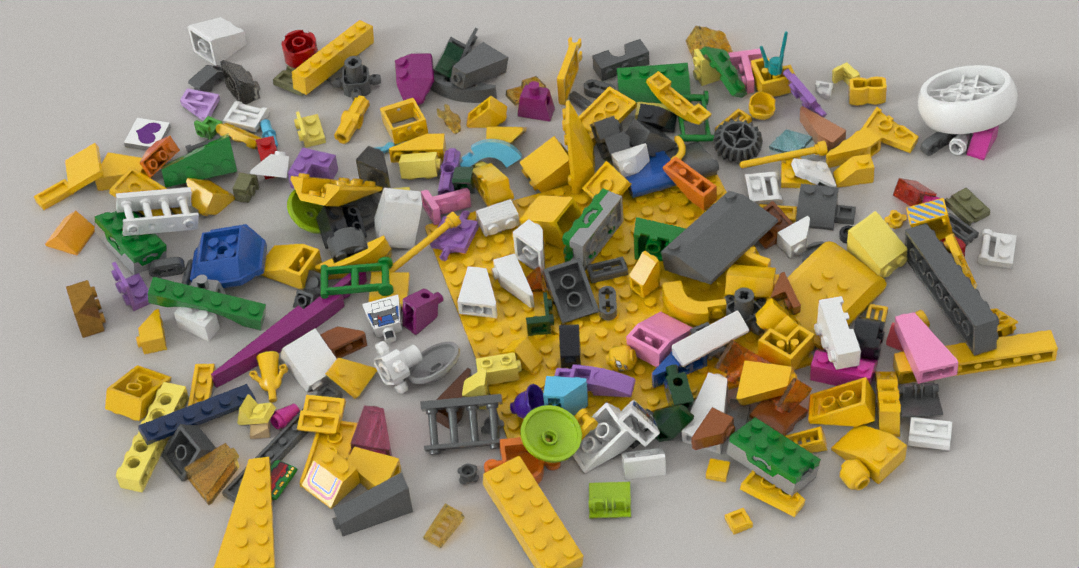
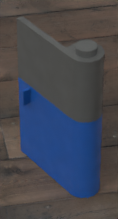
[625,142,719,198]

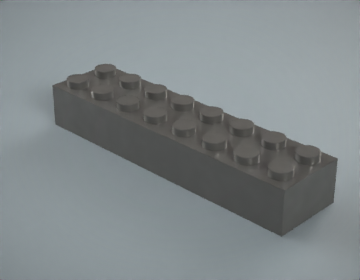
[905,223,999,356]

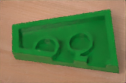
[700,46,747,98]

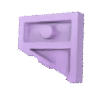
[180,89,220,121]

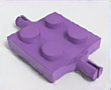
[783,69,827,118]
[430,210,479,261]

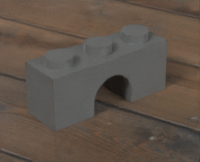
[592,39,650,81]

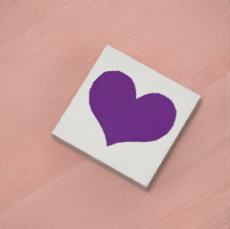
[124,118,171,150]

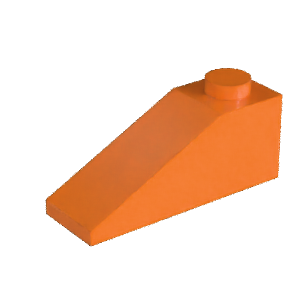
[663,156,717,211]

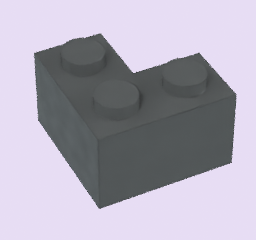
[590,116,631,159]

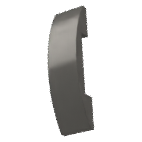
[431,74,497,103]

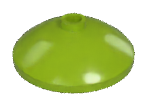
[287,189,323,234]
[520,405,582,463]

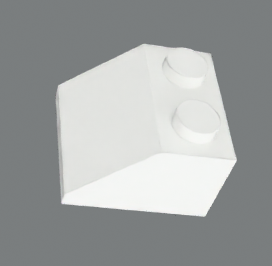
[513,219,545,276]

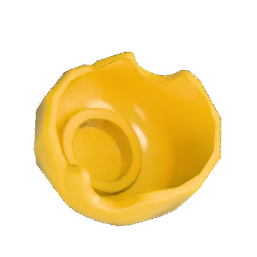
[748,92,776,120]

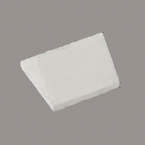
[621,447,666,480]

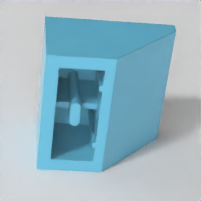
[543,376,588,416]

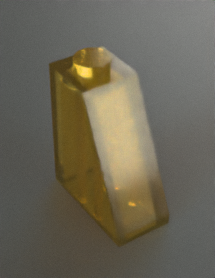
[184,443,239,505]

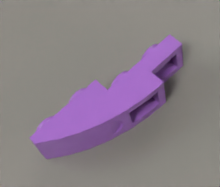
[554,365,636,397]

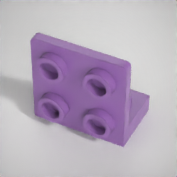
[111,262,151,311]

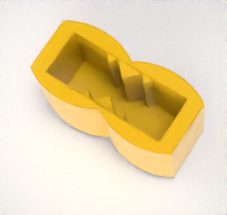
[848,77,887,105]
[755,298,802,337]

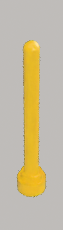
[739,141,828,168]
[389,212,462,272]

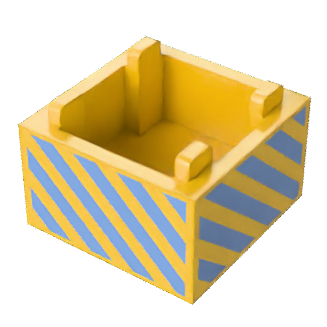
[906,198,953,241]

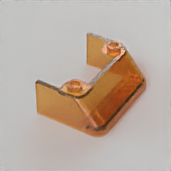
[715,340,813,414]

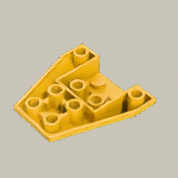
[562,100,595,193]
[290,173,383,206]

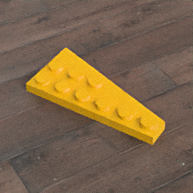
[214,457,275,568]

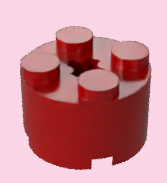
[281,30,318,69]

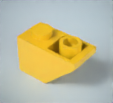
[629,251,660,298]

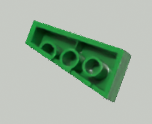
[161,133,237,187]
[633,217,686,261]

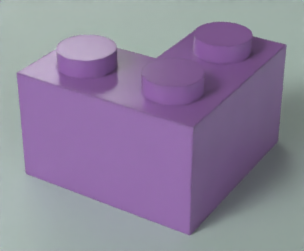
[288,147,338,189]

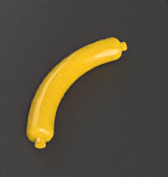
[671,136,686,160]

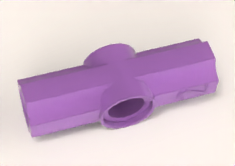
[438,148,461,195]

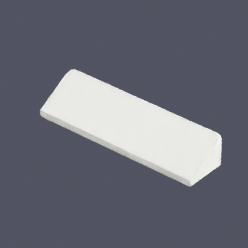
[672,311,749,367]

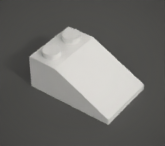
[573,402,637,473]

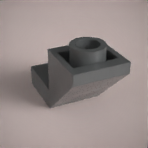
[188,65,230,91]
[293,270,329,309]

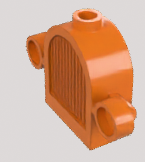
[484,437,561,484]

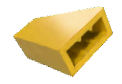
[95,152,149,191]
[736,361,797,406]
[346,447,401,490]

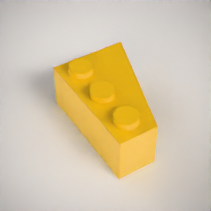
[473,163,514,207]

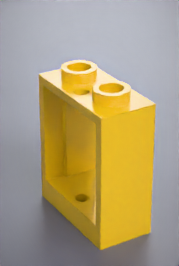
[380,98,429,144]

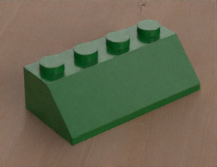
[617,63,691,104]

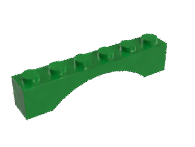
[148,277,266,330]

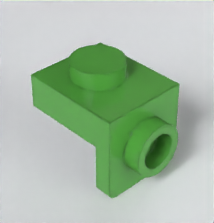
[194,116,223,139]

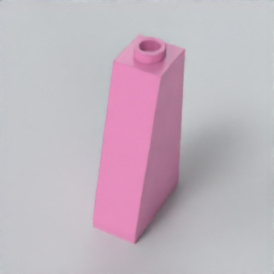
[894,312,958,384]

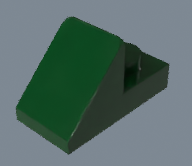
[452,167,475,194]

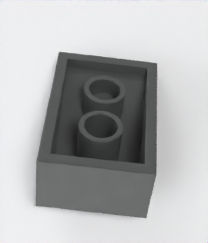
[543,258,599,324]

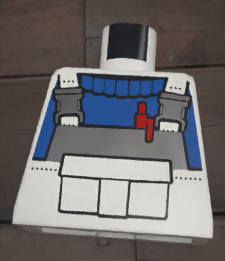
[362,295,403,343]
[617,400,660,447]

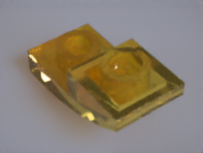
[505,76,546,106]

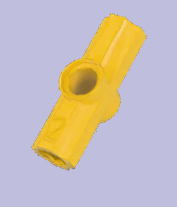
[334,95,370,144]

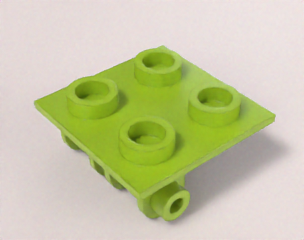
[589,482,631,518]

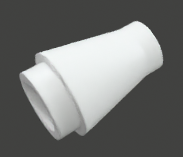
[949,133,970,155]

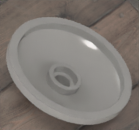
[407,342,460,384]

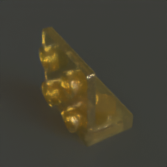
[685,26,733,57]

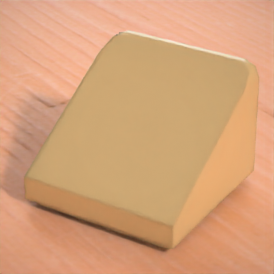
[250,420,271,439]

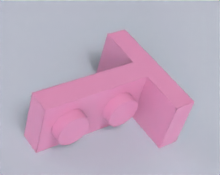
[728,49,762,93]
[421,188,471,225]

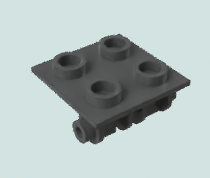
[898,382,943,418]

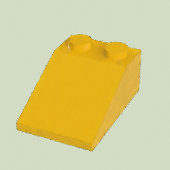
[105,365,171,421]
[808,377,876,427]
[831,425,907,484]

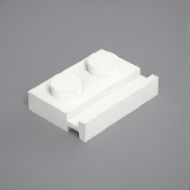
[908,417,952,451]

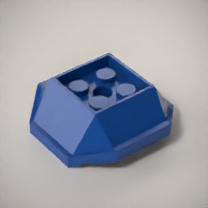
[190,224,267,288]

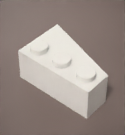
[814,296,861,370]

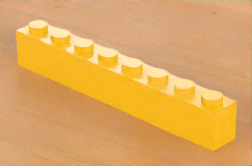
[893,330,1058,384]

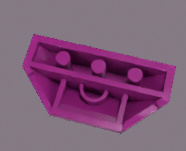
[395,53,434,106]

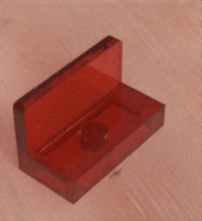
[893,178,937,206]

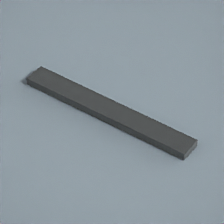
[222,384,343,503]

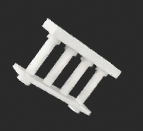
[116,187,199,236]

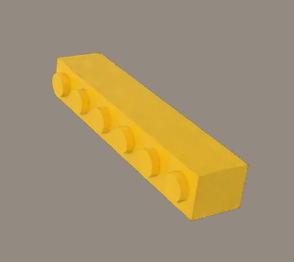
[292,20,374,95]

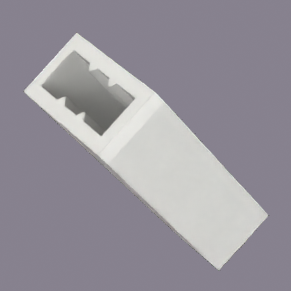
[682,372,728,454]

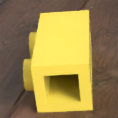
[399,152,442,180]
[476,352,522,385]

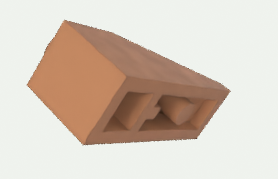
[800,106,846,152]

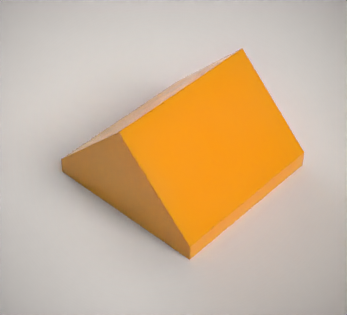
[45,210,95,256]

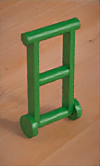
[675,90,714,142]
[321,257,394,299]

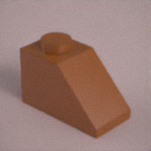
[320,326,368,359]
[691,407,735,450]

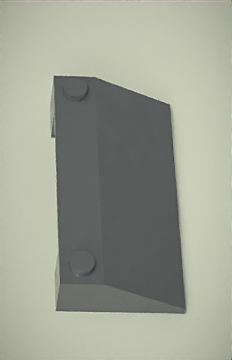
[661,191,778,284]

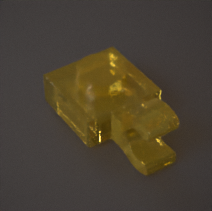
[436,104,461,134]

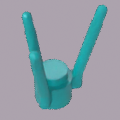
[760,31,788,76]

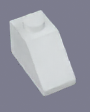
[611,143,650,177]
[250,151,289,178]
[777,216,810,259]

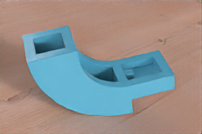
[460,139,522,168]

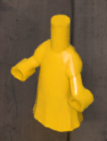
[249,351,288,403]

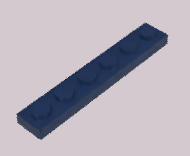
[138,384,256,445]

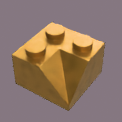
[66,280,106,338]

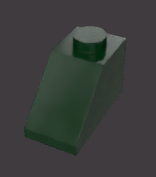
[434,42,464,81]

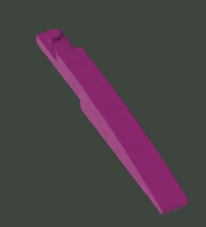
[211,272,367,388]

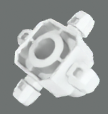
[374,341,423,394]

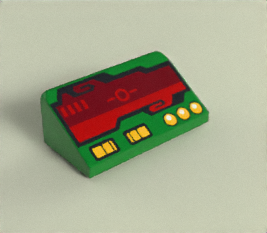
[271,460,298,500]

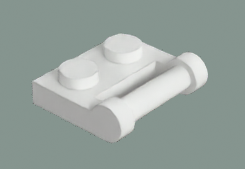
[223,101,270,133]
[745,172,783,205]
[978,229,1017,269]

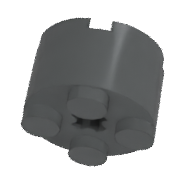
[327,227,368,263]

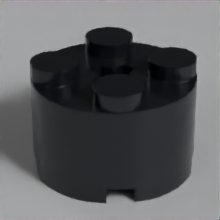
[854,316,885,360]

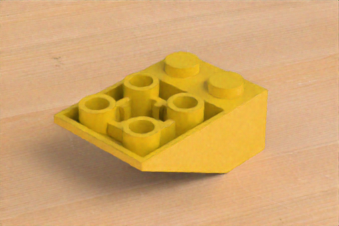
[261,244,322,289]

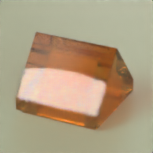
[526,267,546,292]

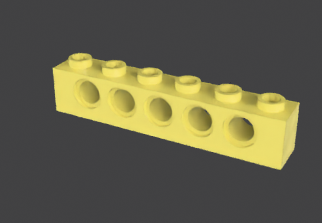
[116,382,189,493]

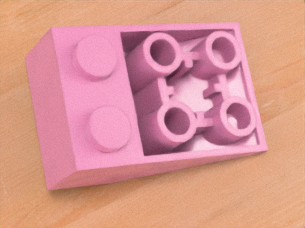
[626,312,692,367]

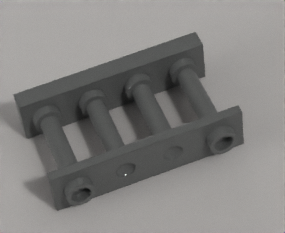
[420,394,505,455]

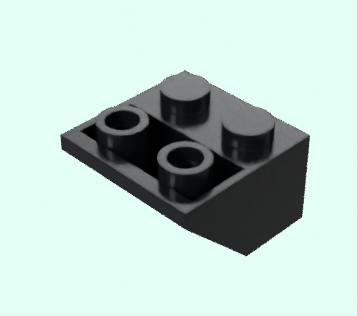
[316,205,367,249]

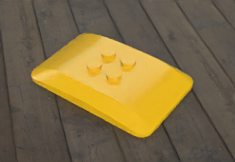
[765,241,887,349]

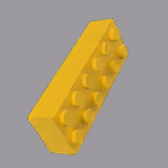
[483,456,584,568]

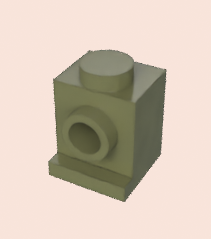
[232,173,260,203]

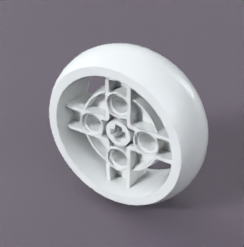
[918,65,1018,134]

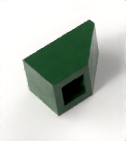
[646,404,695,442]

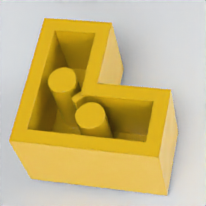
[751,57,795,97]
[758,325,815,370]

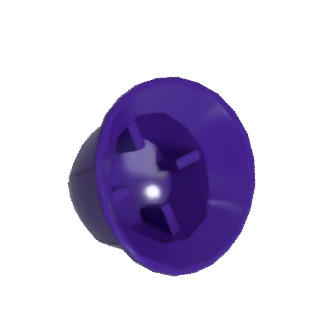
[510,384,544,418]

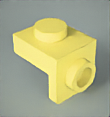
[832,62,860,86]

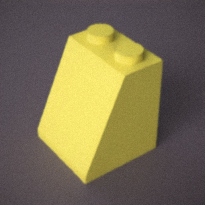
[847,211,908,278]

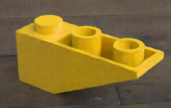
[826,126,881,168]
[389,133,446,163]

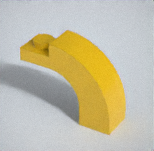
[662,281,727,326]

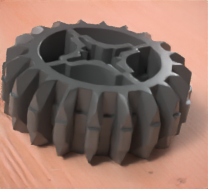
[713,118,763,164]

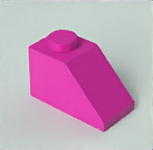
[967,125,999,161]

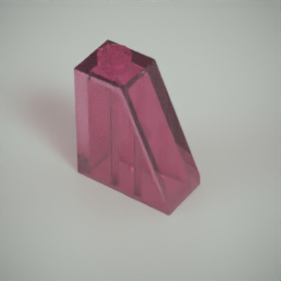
[350,405,392,456]

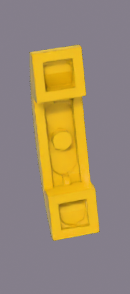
[646,71,712,125]
[315,236,391,280]

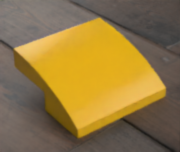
[297,395,346,435]

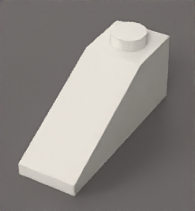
[491,254,534,308]

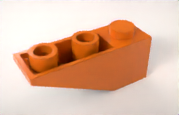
[140,136,180,178]

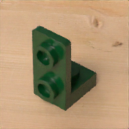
[526,292,554,336]

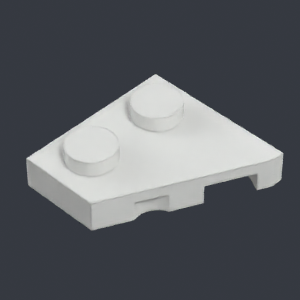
[791,158,836,187]

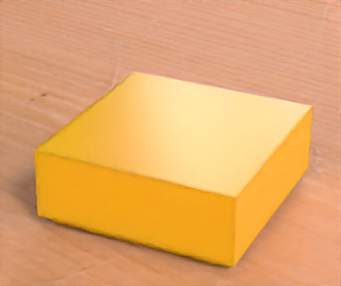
[706,458,730,482]
[725,507,753,534]

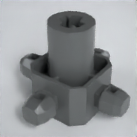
[331,56,381,101]
[724,288,766,335]

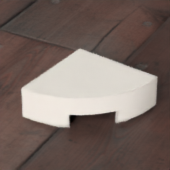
[816,80,834,100]

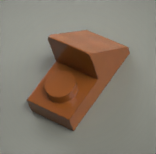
[770,272,801,315]

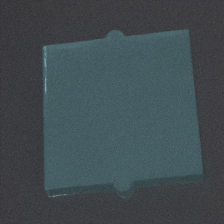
[769,129,813,153]

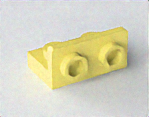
[294,111,326,148]

